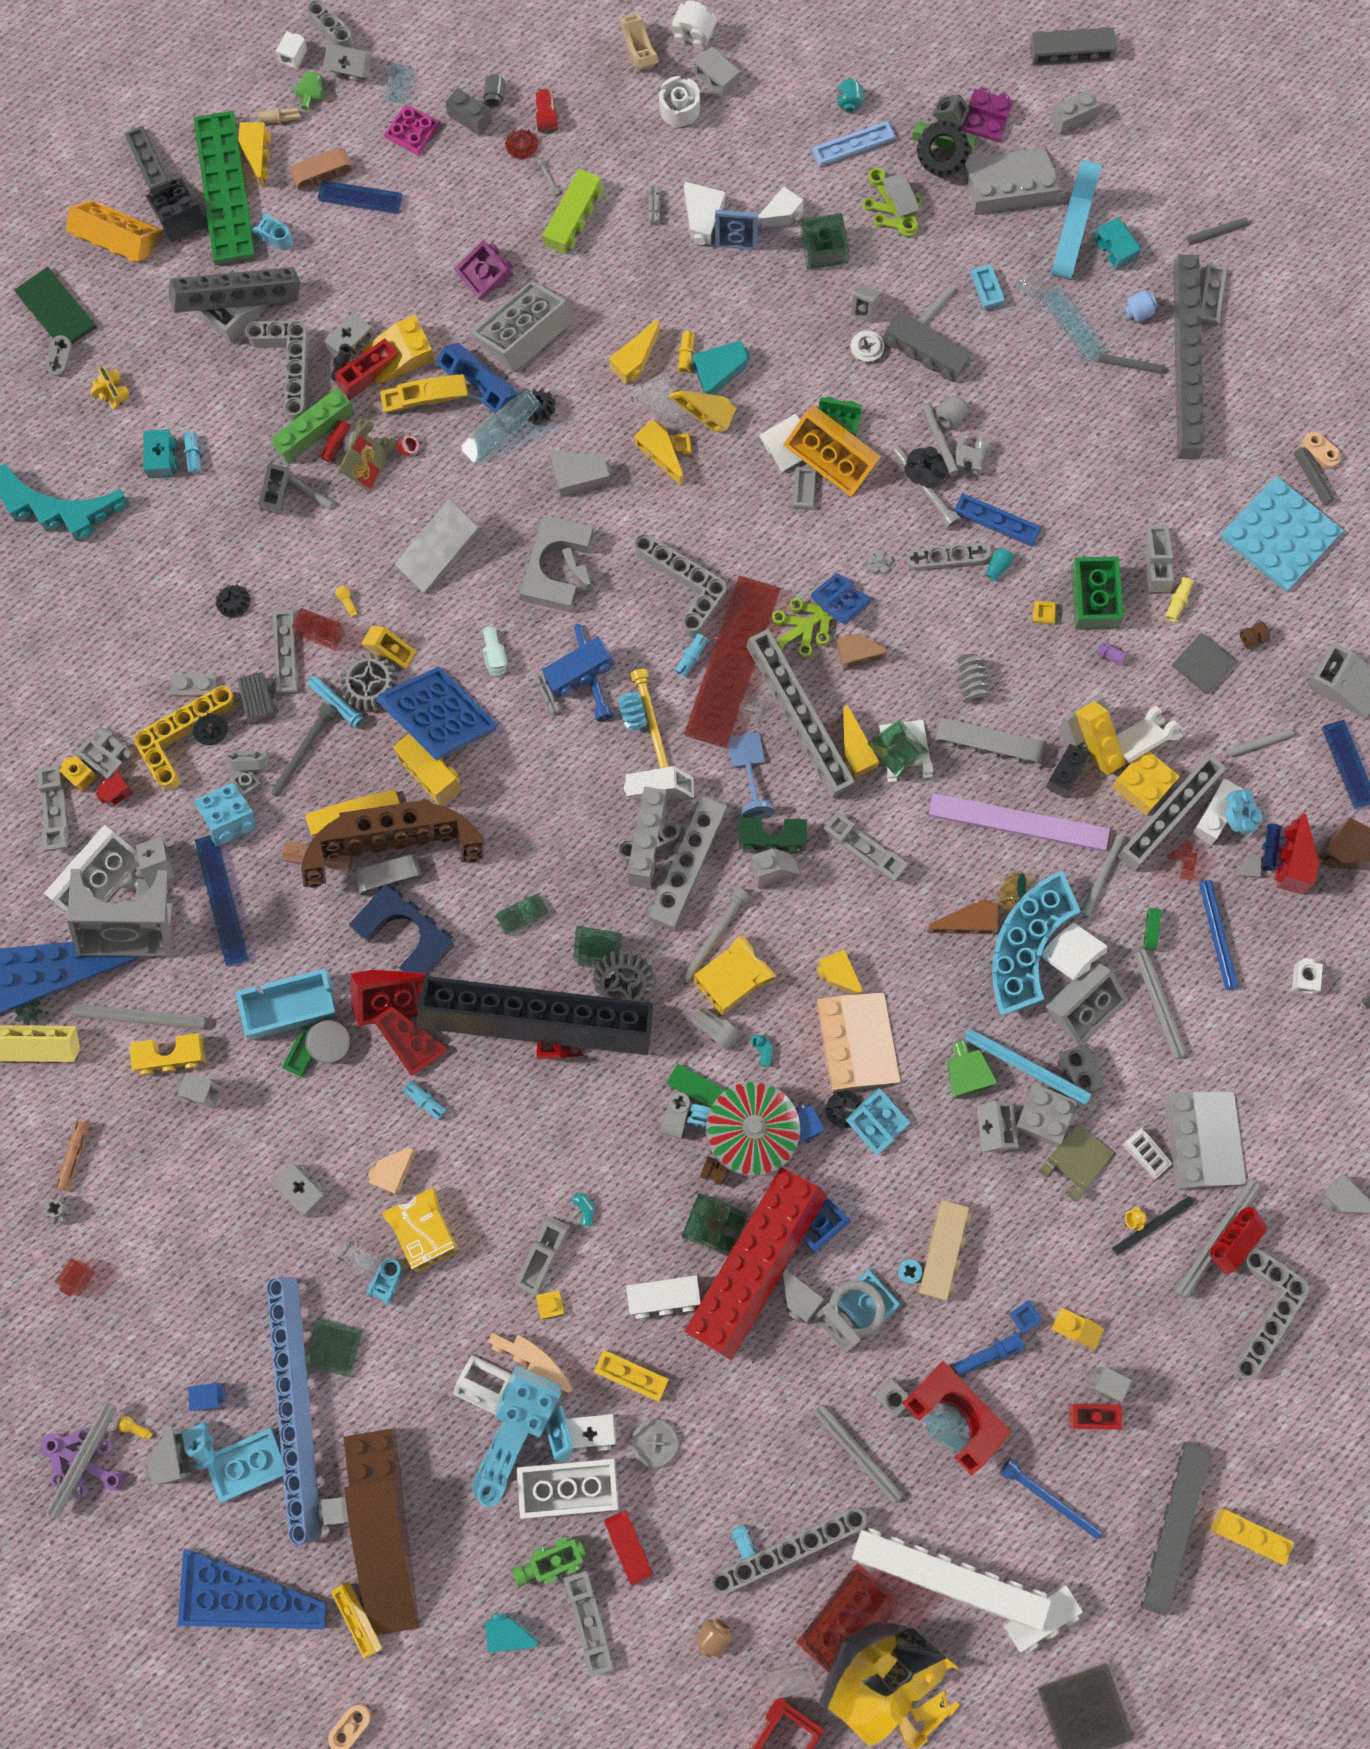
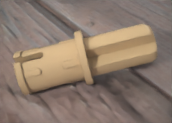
[259,107,301,124]

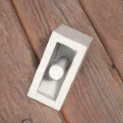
[759,187,804,229]

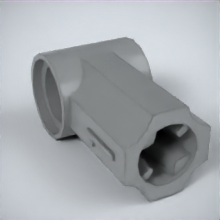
[691,1007,740,1051]

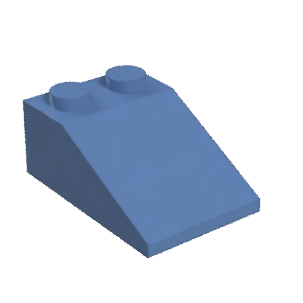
[715,210,759,250]

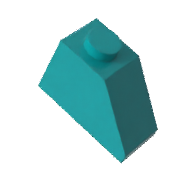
[485,1613,539,1653]

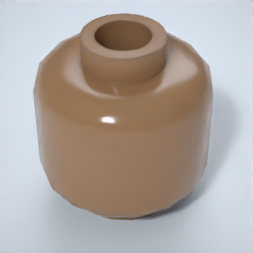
[696,1618,732,1658]

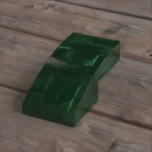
[496,893,549,935]

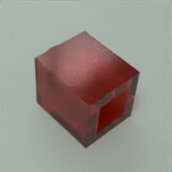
[55,1258,96,1297]

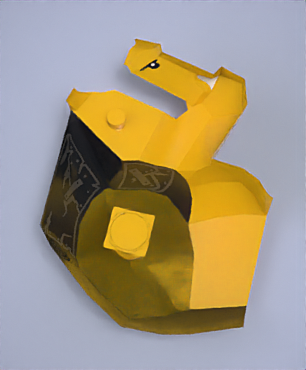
[819,1622,960,1749]

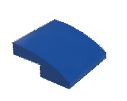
[811,573,871,625]

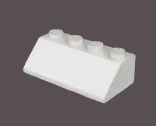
[44,825,138,913]

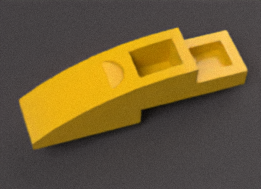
[380,375,469,413]

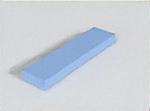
[812,121,896,168]

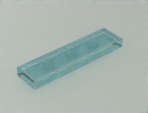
[1039,284,1106,362]

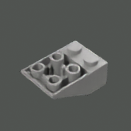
[198,303,271,344]
[1306,642,1370,719]

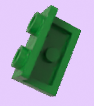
[818,397,862,437]

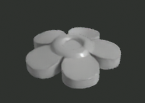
[867,550,892,574]

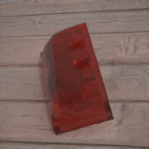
[796,1562,898,1673]

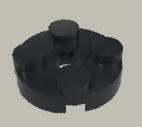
[904,446,948,488]

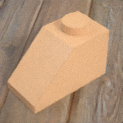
[368,1148,416,1195]

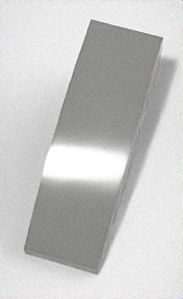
[1146,525,1174,592]
[514,1216,570,1295]

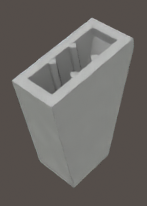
[549,450,613,497]
[751,848,801,889]

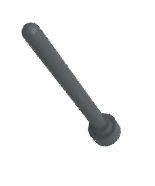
[271,702,338,797]

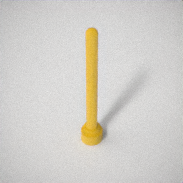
[630,668,668,768]

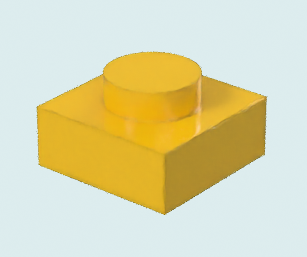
[536,1290,564,1319]

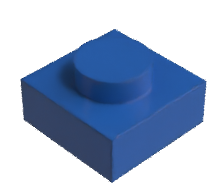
[1008,1300,1043,1334]

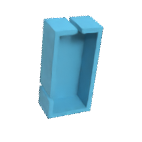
[235,968,340,1040]

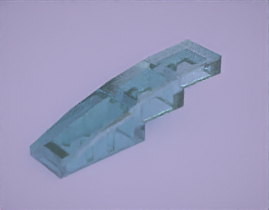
[461,388,541,463]

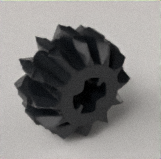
[520,387,556,425]

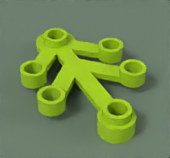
[863,168,922,237]
[772,598,834,658]

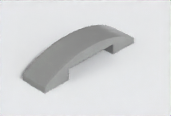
[37,765,68,852]
[823,811,909,882]
[563,1570,614,1677]

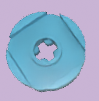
[1225,789,1263,835]

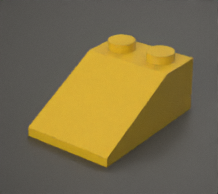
[361,315,435,385]

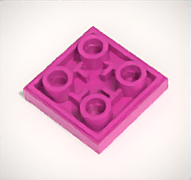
[384,104,441,156]

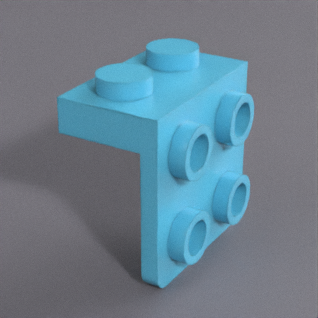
[194,783,257,847]

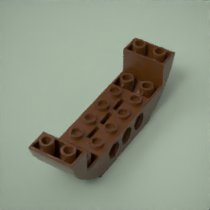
[301,799,484,888]

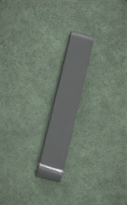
[1141,1441,1210,1616]

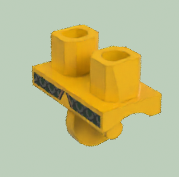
[90,366,129,410]

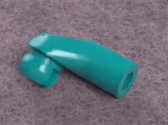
[572,1193,595,1227]

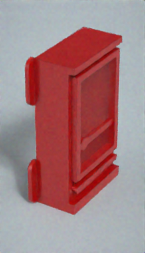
[751,1696,825,1749]

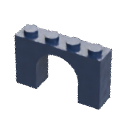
[349,884,455,976]

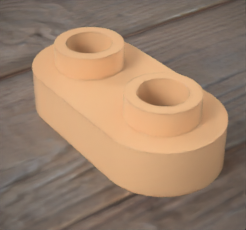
[1302,432,1341,469]
[328,1704,371,1749]

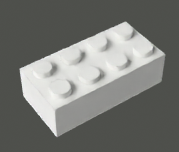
[517,1459,619,1518]

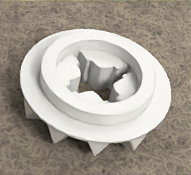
[851,331,884,363]

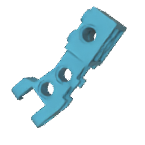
[472,1365,561,1507]

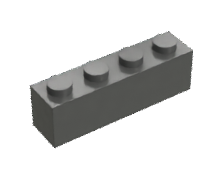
[1030,27,1117,66]
[883,311,971,382]

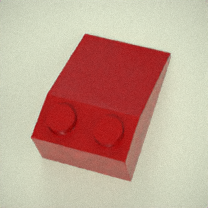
[350,970,425,1026]

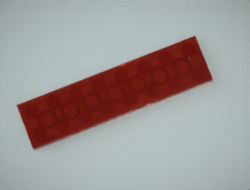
[684,575,781,749]

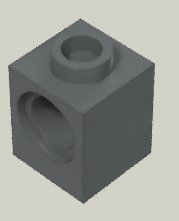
[933,94,970,125]

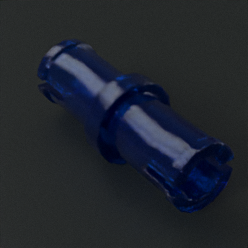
[1261,824,1282,871]

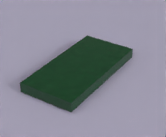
[14,266,97,350]

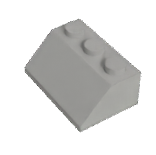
[1045,961,1128,1046]

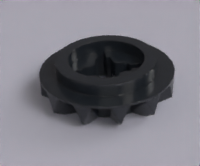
[216,584,251,618]
[192,712,228,745]
[826,1091,862,1128]

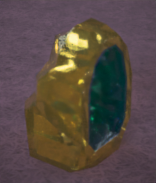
[999,871,1028,910]

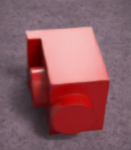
[95,770,134,808]

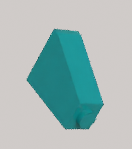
[693,340,750,395]

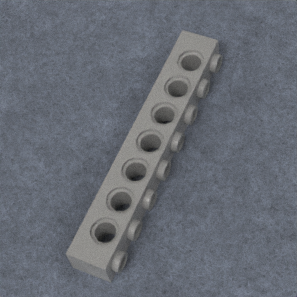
[746,629,855,799]

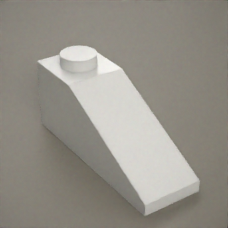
[1192,779,1244,845]

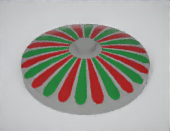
[706,1082,800,1177]

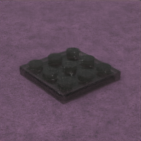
[1036,1662,1134,1749]

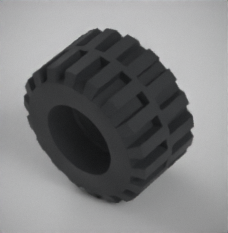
[917,120,970,177]

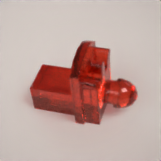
[1167,840,1198,881]

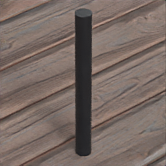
[1112,1196,1194,1256]

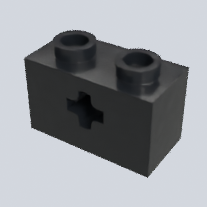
[1045,744,1090,798]

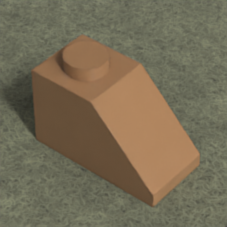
[836,633,887,670]

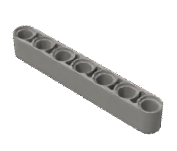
[711,1507,867,1595]

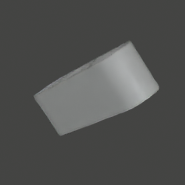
[307,0,354,48]
[618,821,680,864]
[354,855,423,895]

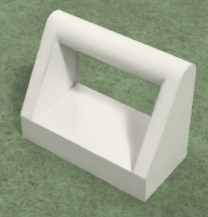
[453,1354,512,1415]

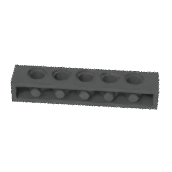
[169,267,300,313]

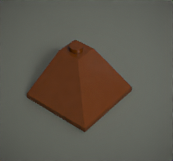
[1319,817,1370,870]

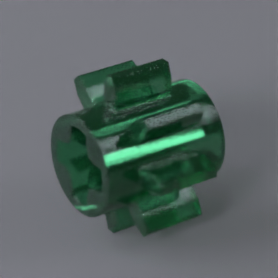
[12,1000,43,1026]

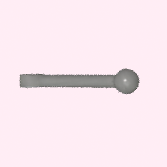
[537,159,560,196]

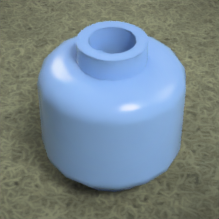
[1124,290,1158,323]

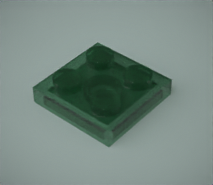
[305,1318,364,1377]

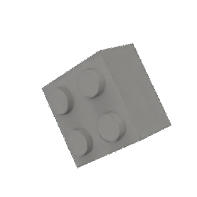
[1016,1083,1077,1147]

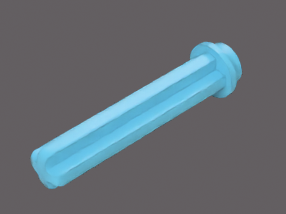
[308,676,364,728]

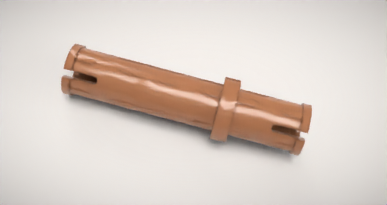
[54,1120,91,1192]

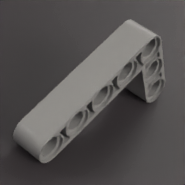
[245,321,310,422]
[634,534,726,638]
[1232,1250,1309,1380]

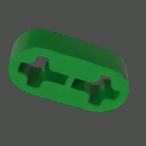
[1143,907,1161,951]

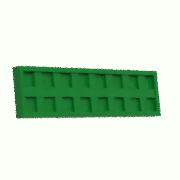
[193,110,256,265]

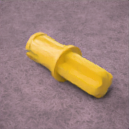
[677,331,695,373]

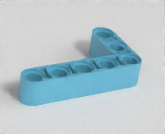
[1051,160,1102,279]

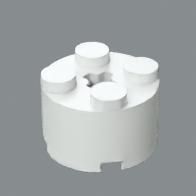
[671,0,717,50]
[659,76,700,128]

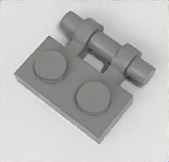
[75,727,135,779]

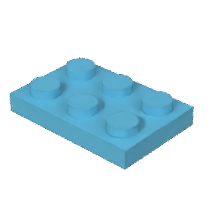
[207,1428,283,1503]

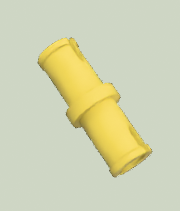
[1164,577,1195,623]

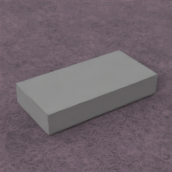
[792,467,817,510]

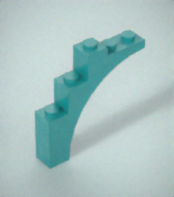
[0,463,130,541]

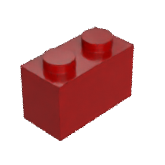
[1068,1404,1122,1430]

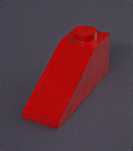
[335,338,399,400]

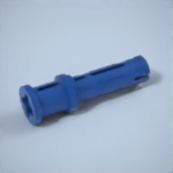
[953,1331,1026,1377]

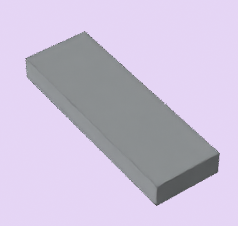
[1200,264,1228,326]

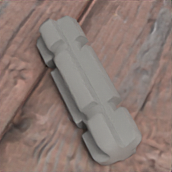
[648,185,660,225]
[536,674,562,715]

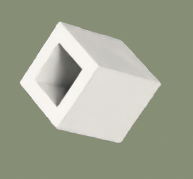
[276,31,308,69]

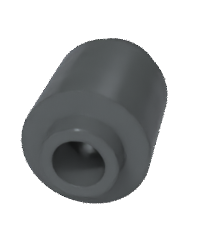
[483,74,505,107]

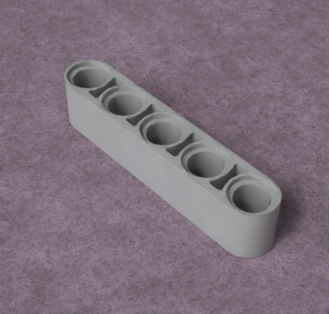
[935,719,1046,767]

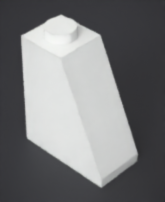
[684,182,725,245]
[624,766,694,801]

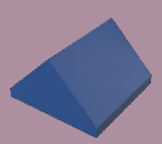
[802,1198,851,1254]

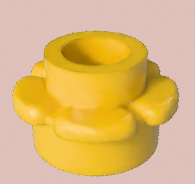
[1125,1207,1147,1231]

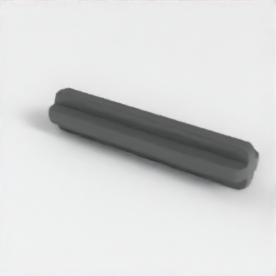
[1294,447,1335,505]

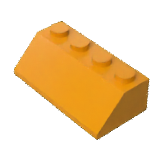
[66,200,163,262]
[783,405,881,497]

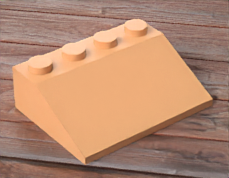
[816,993,900,1094]

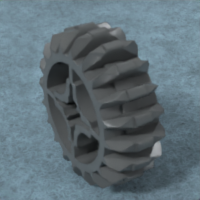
[593,949,655,1002]

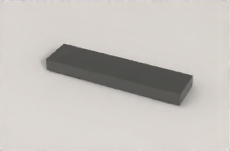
[124,125,171,194]

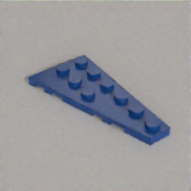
[0,942,136,1016]
[178,1548,327,1629]

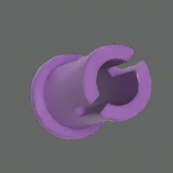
[1096,642,1126,665]

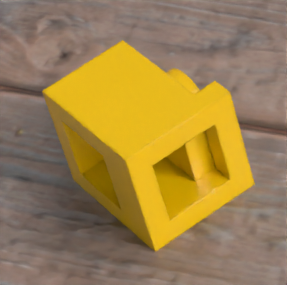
[59,755,98,792]

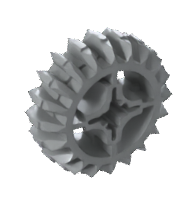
[339,653,399,712]

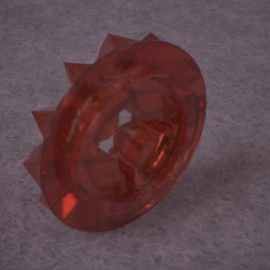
[505,128,538,159]

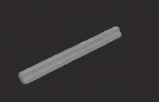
[1135,950,1186,1059]
[47,1403,117,1518]
[814,1405,903,1503]

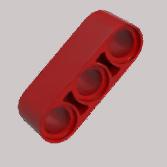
[1209,1207,1267,1274]
[604,1509,654,1587]

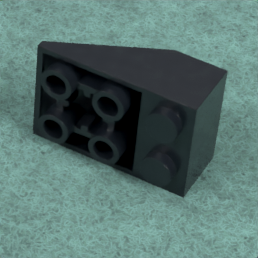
[145,177,208,243]

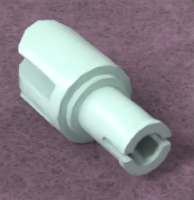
[483,627,507,677]

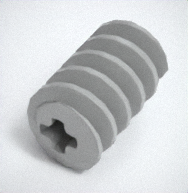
[957,654,991,703]

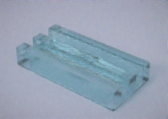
[385,64,412,104]

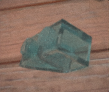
[924,1406,966,1455]

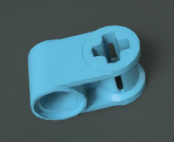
[252,214,293,250]
[366,1258,404,1306]
[182,1421,215,1470]

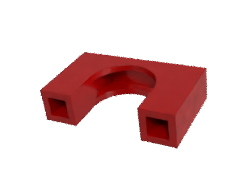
[902,1361,1012,1476]

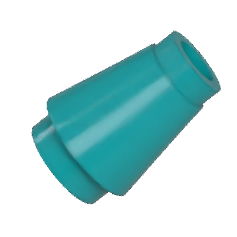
[985,547,1014,581]

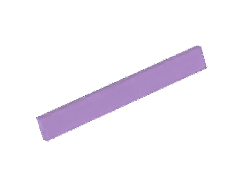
[928,793,1110,852]

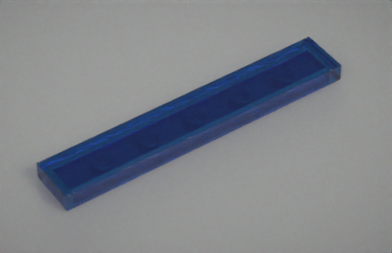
[195,835,249,967]

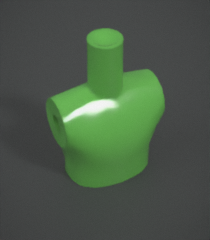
[295,72,324,111]

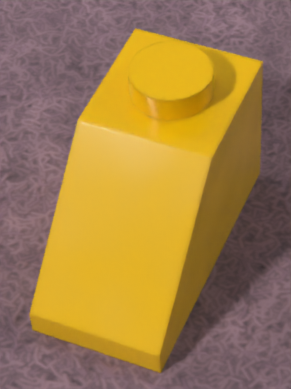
[361,626,416,669]
[816,949,863,995]

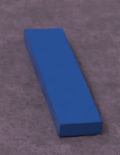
[954,493,1042,547]

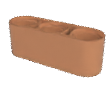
[290,148,353,191]

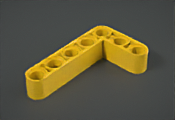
[134,686,237,791]

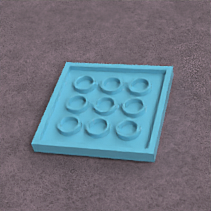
[1219,476,1344,592]

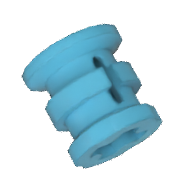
[898,1260,922,1284]

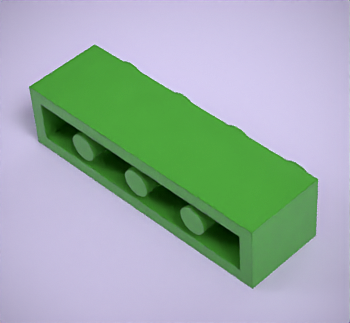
[270,388,354,464]

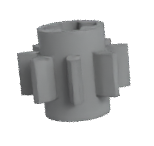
[42,1195,73,1224]

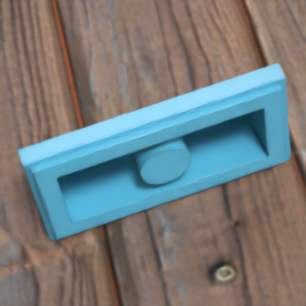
[545,1405,574,1463]

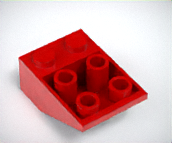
[1274,813,1319,895]

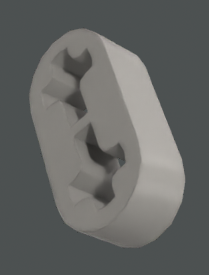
[46,335,73,376]
[225,750,268,771]

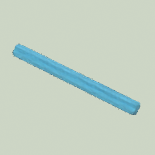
[965,1029,1091,1105]

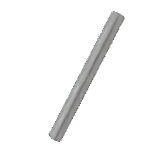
[72,1004,207,1030]
[1176,1180,1261,1299]

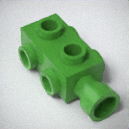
[512,1536,586,1587]

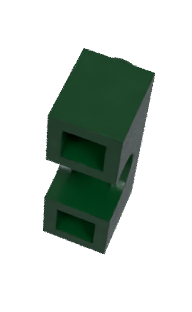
[738,817,807,854]

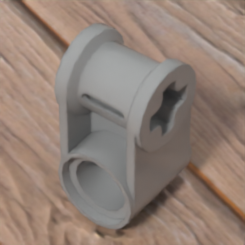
[660,1092,692,1139]

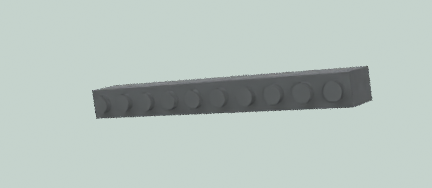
[1173,254,1204,459]

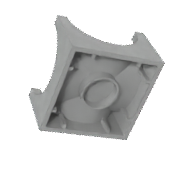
[67,869,173,957]

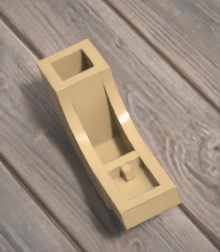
[620,13,659,70]

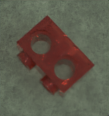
[292,608,345,651]

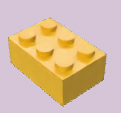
[392,734,461,806]

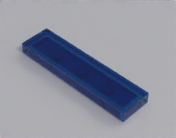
[317,180,403,214]
[1321,720,1370,809]

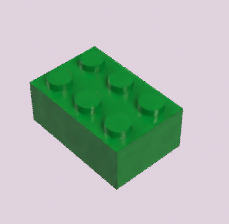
[1071,556,1124,629]

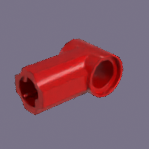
[536,89,558,131]

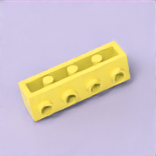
[0,1025,80,1063]

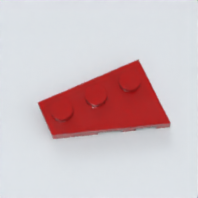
[372,1006,449,1076]

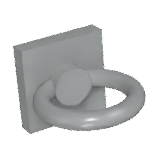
[813,1281,885,1353]

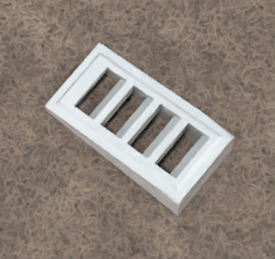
[1122,1127,1172,1179]

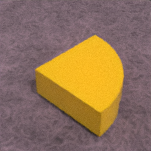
[669,433,692,455]

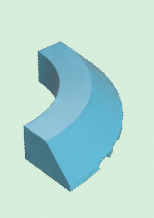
[992,870,1081,1016]

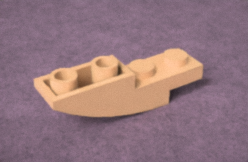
[488,1333,573,1396]

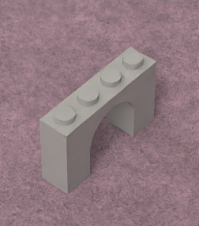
[518,515,594,613]
[627,786,668,890]

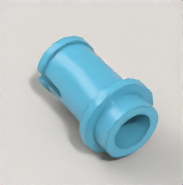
[731,1525,757,1559]

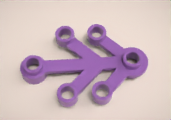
[40,1428,125,1499]

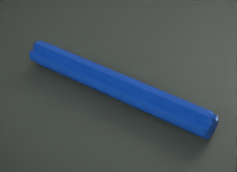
[1199,880,1238,990]

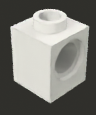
[1292,958,1323,995]

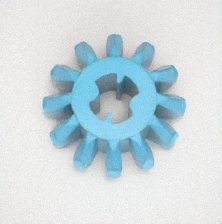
[618,692,647,730]

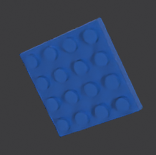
[376,666,498,761]

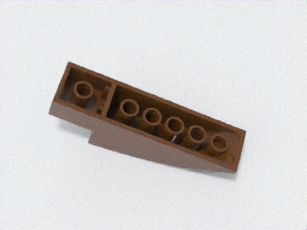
[343,1428,420,1635]

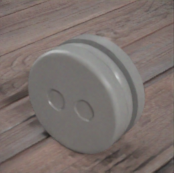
[305,1020,350,1063]

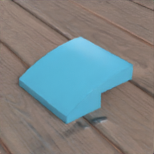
[846,1088,910,1155]

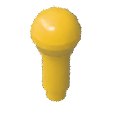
[335,586,357,617]
[117,1416,153,1440]

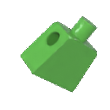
[947,1041,997,1099]

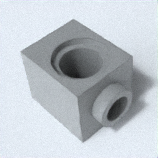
[874,1379,909,1418]

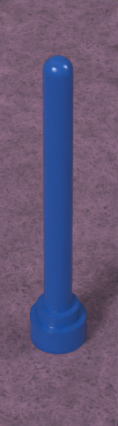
[574,624,613,722]
[999,1458,1102,1539]

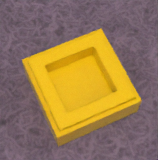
[1033,601,1057,625]

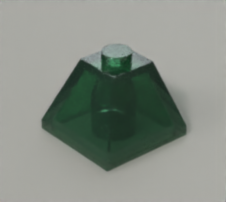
[867,719,928,777]

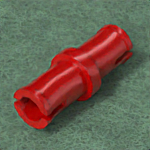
[320,419,351,464]

